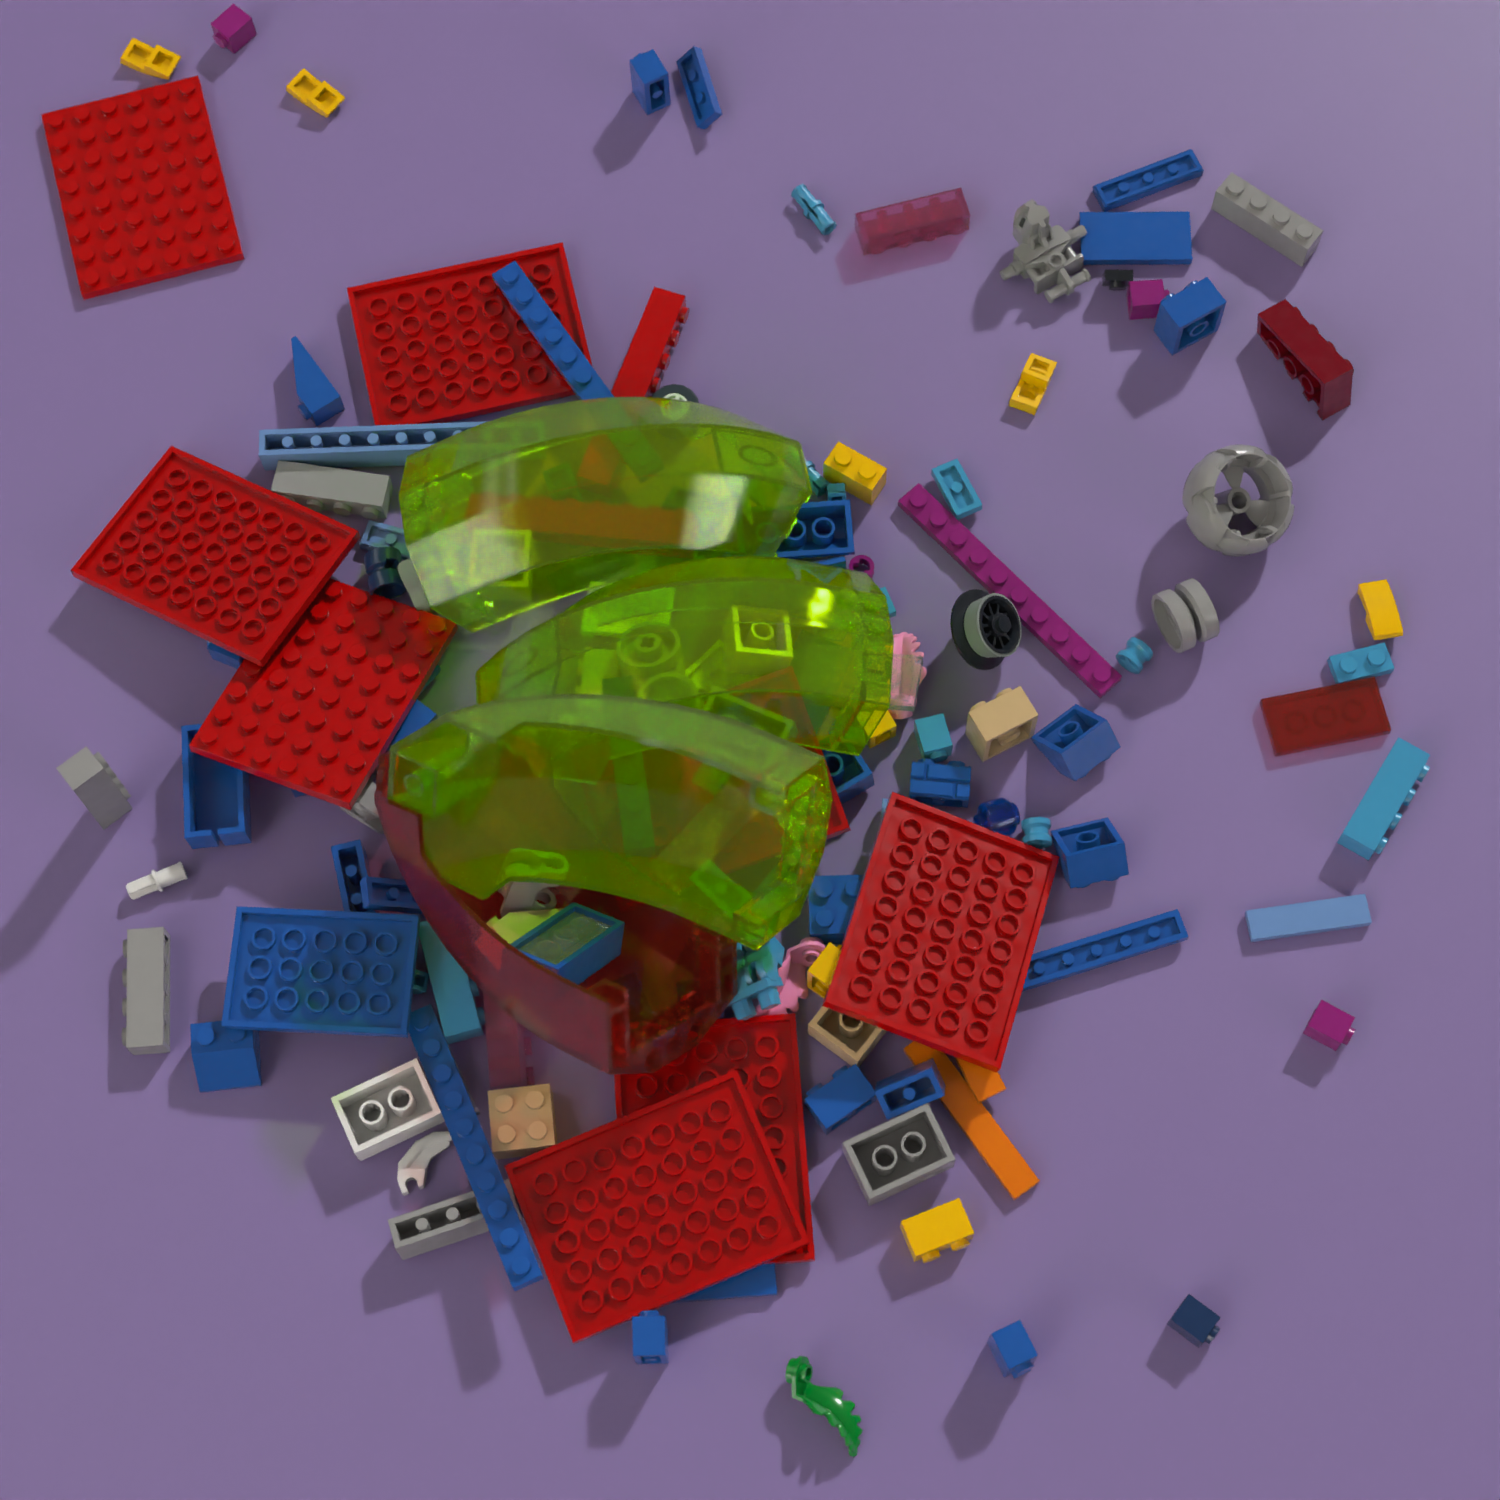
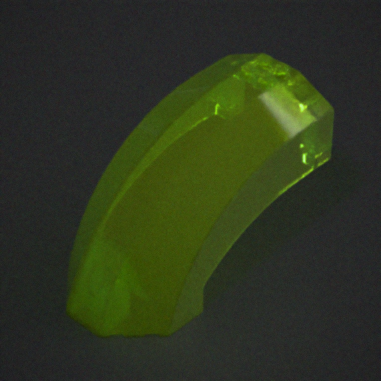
[398,397,813,633]
[475,556,894,785]
[387,694,833,951]

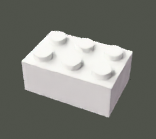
[331,1058,445,1161]

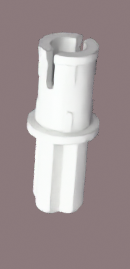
[126,861,188,900]

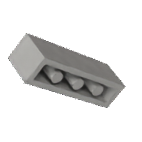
[1211,172,1323,267]
[271,460,394,520]
[56,746,133,830]
[122,927,170,1055]
[388,1179,523,1260]

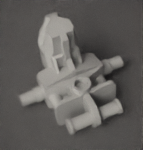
[1000,199,1091,303]

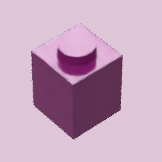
[211,3,257,54]
[1126,279,1169,320]
[1303,1000,1355,1051]

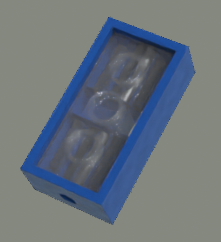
[502,902,625,1002]

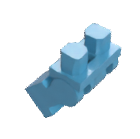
[716,929,785,1021]

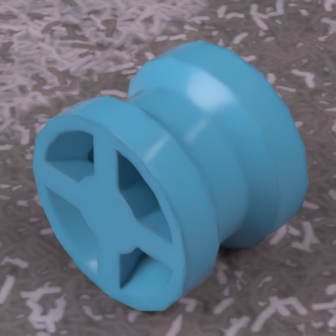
[1116,637,1153,674]
[1021,817,1052,849]

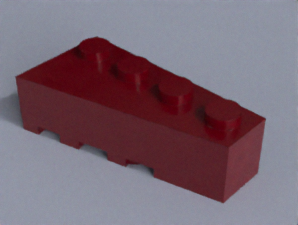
[1257,299,1354,421]

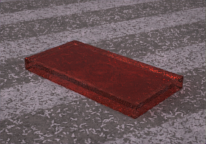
[1259,677,1391,757]

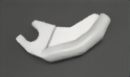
[397,1131,452,1196]

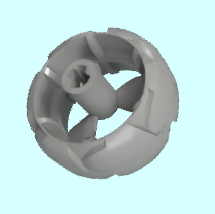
[1182,444,1295,557]

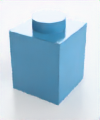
[913,713,953,763]

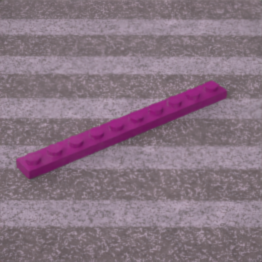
[898,483,1122,699]

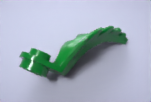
[785,1356,862,1457]

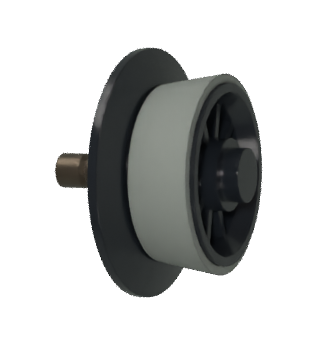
[950,589,1021,670]

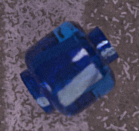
[973,797,1020,836]

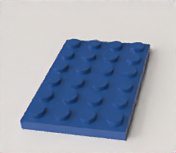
[221,906,421,1038]

